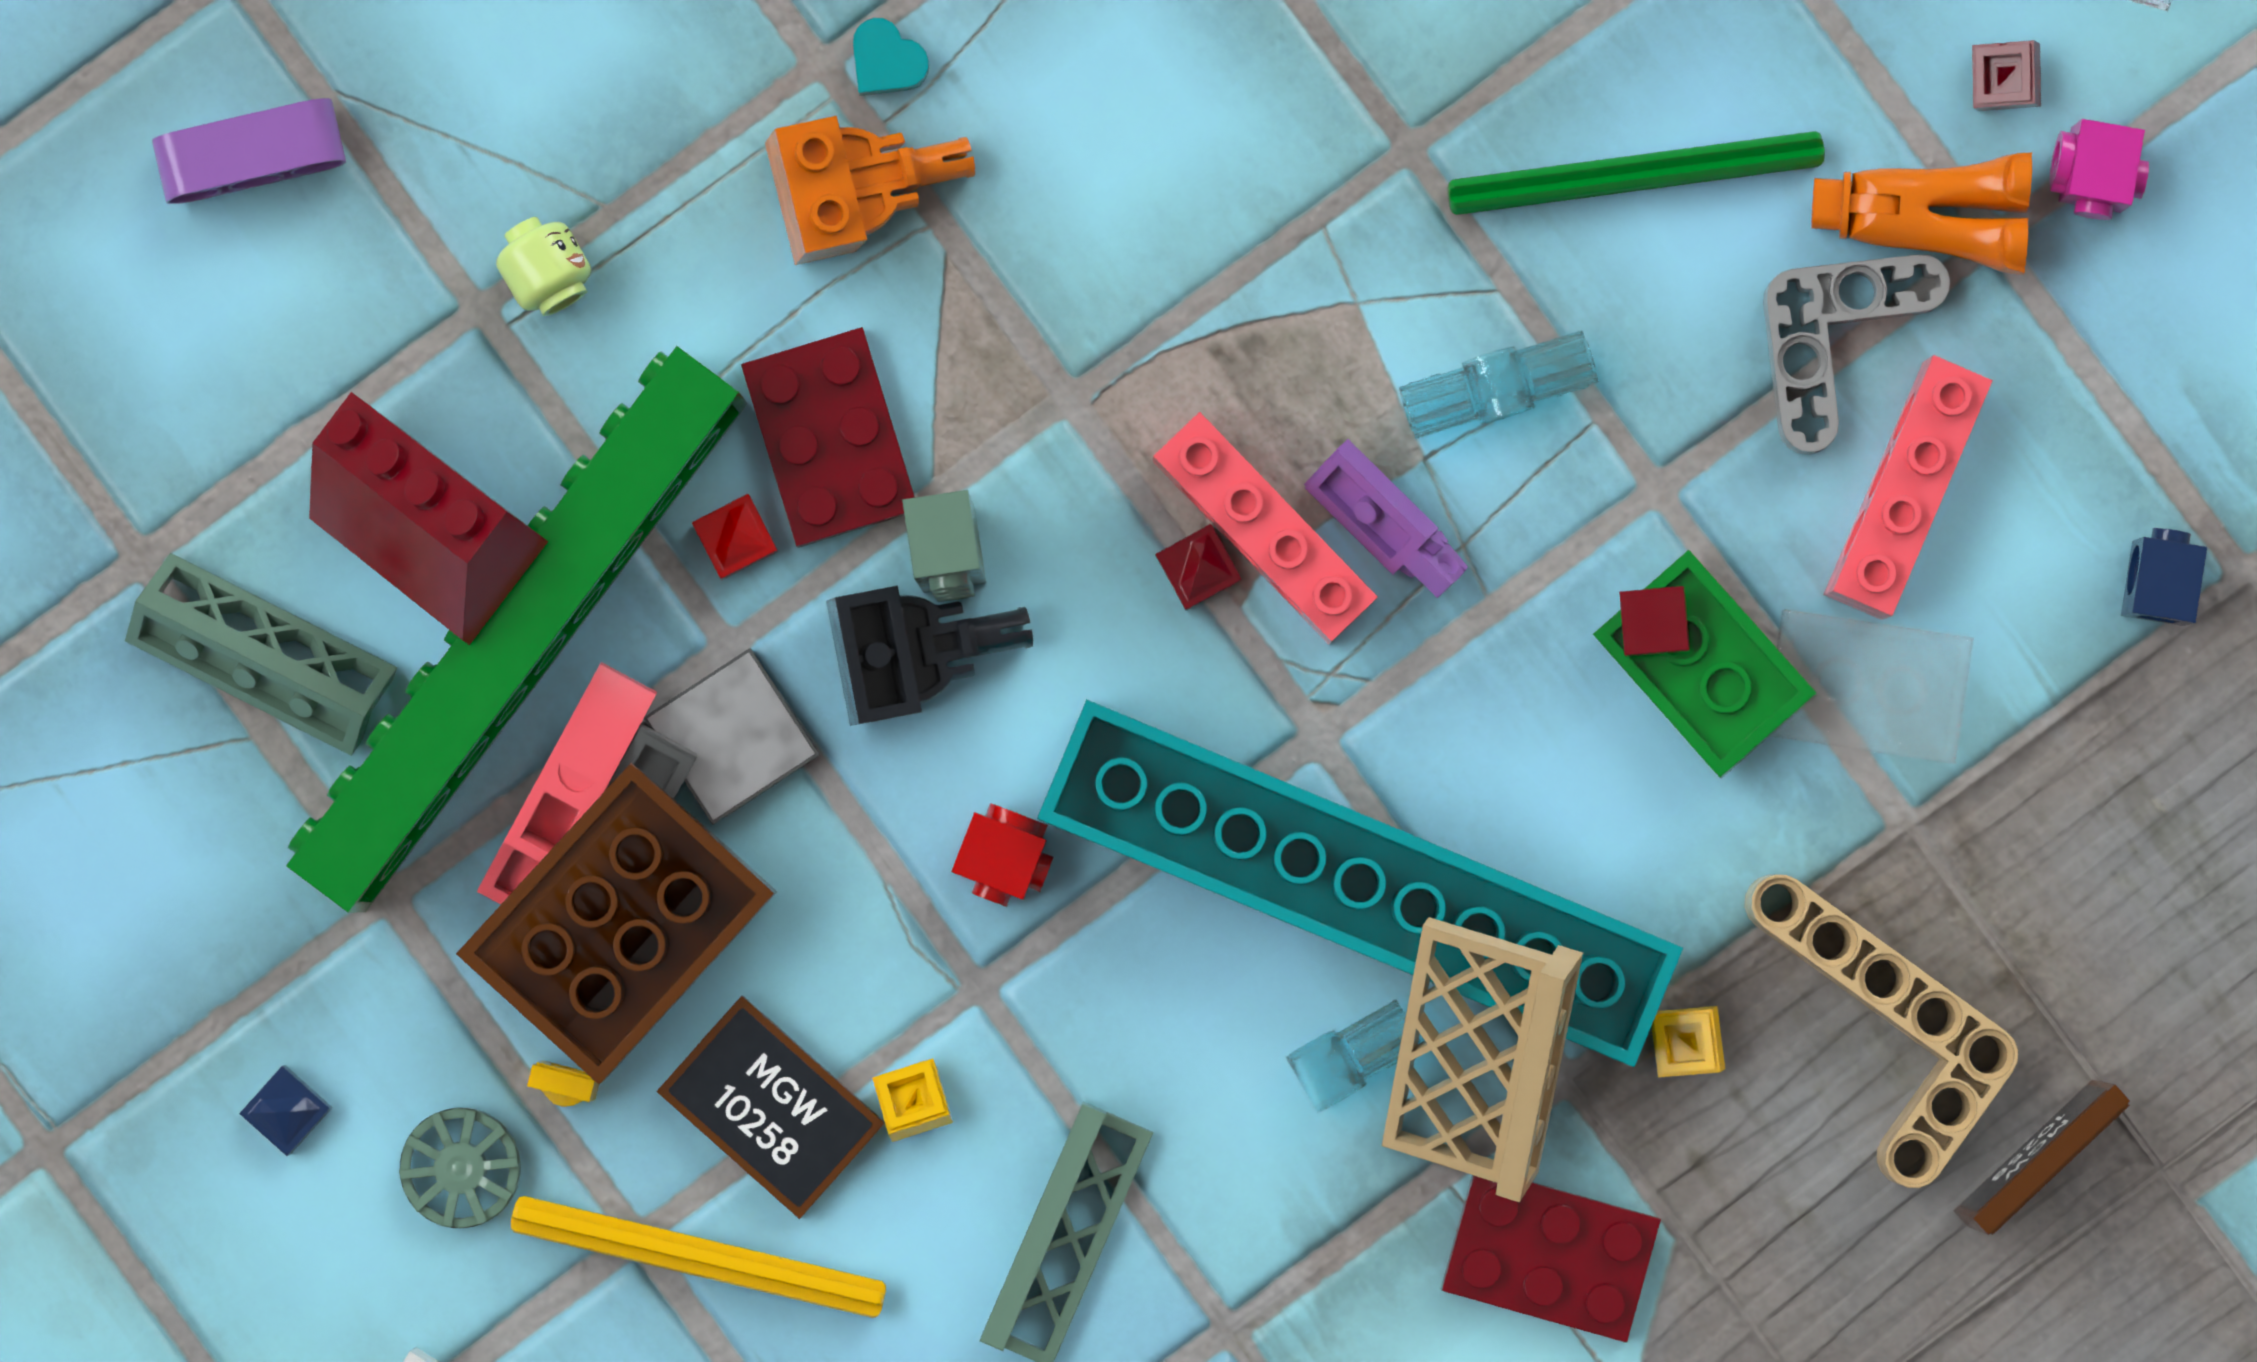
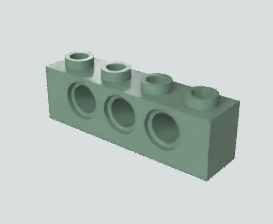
[902,490,986,602]

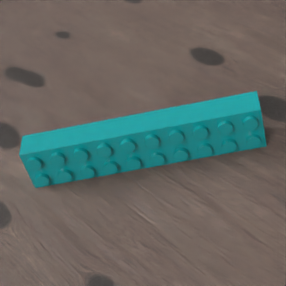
[1037,699,1683,1067]

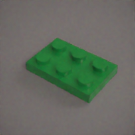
[1593,550,1817,779]

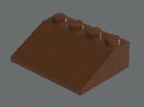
[456,763,777,1085]

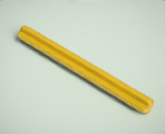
[511,1196,886,1318]

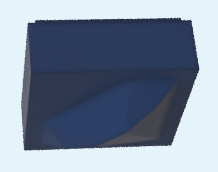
[239,1065,333,1156]

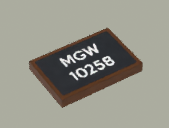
[656,995,885,1219]
[1953,1080,2130,1235]

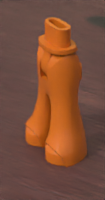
[1811,152,2032,275]

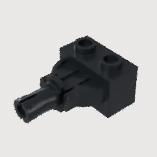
[826,586,1033,726]

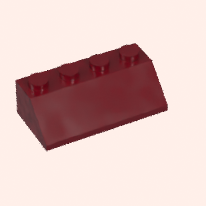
[309,392,548,645]

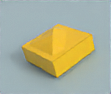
[1652,1006,1725,1078]
[872,1058,953,1142]
[527,1060,599,1107]

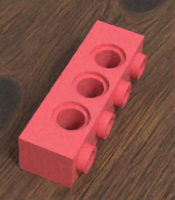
[1823,355,1993,620]
[1153,412,1378,645]

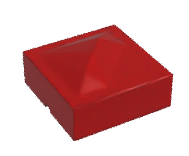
[692,494,778,580]

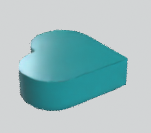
[853,18,929,96]

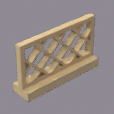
[1381,917,1583,1202]

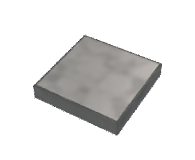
[644,648,820,825]

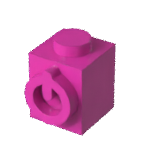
[2049,119,2149,220]

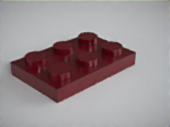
[741,327,915,548]
[1440,1175,1661,1343]

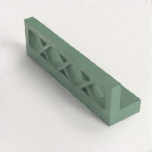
[125,553,397,756]
[980,1101,1153,1362]

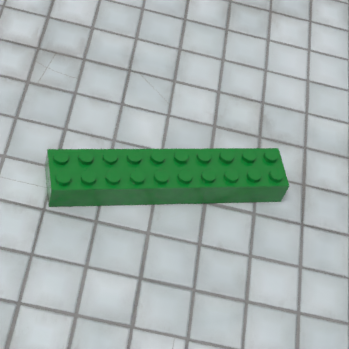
[286,346,748,913]

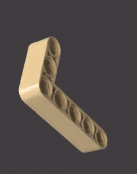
[1744,874,2018,1188]

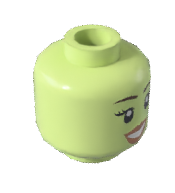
[496,217,592,316]

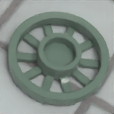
[399,1108,521,1228]

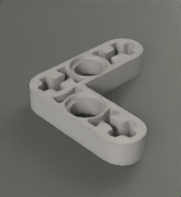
[1763,254,1950,455]

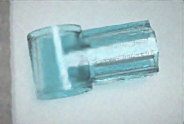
[1285,999,1421,1113]

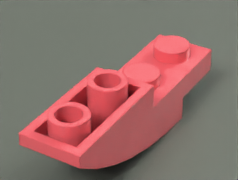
[476,662,657,904]

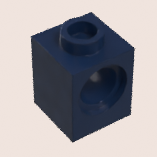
[2121,528,2207,626]

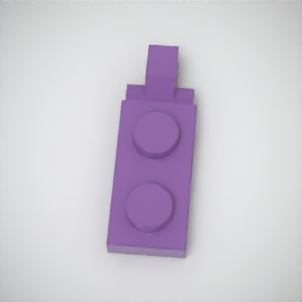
[1304,439,1468,598]

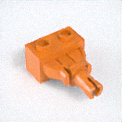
[765,116,975,265]

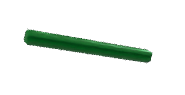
[1447,131,1825,215]

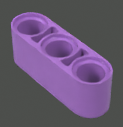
[152,98,346,204]

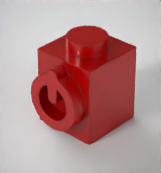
[951,803,1054,907]

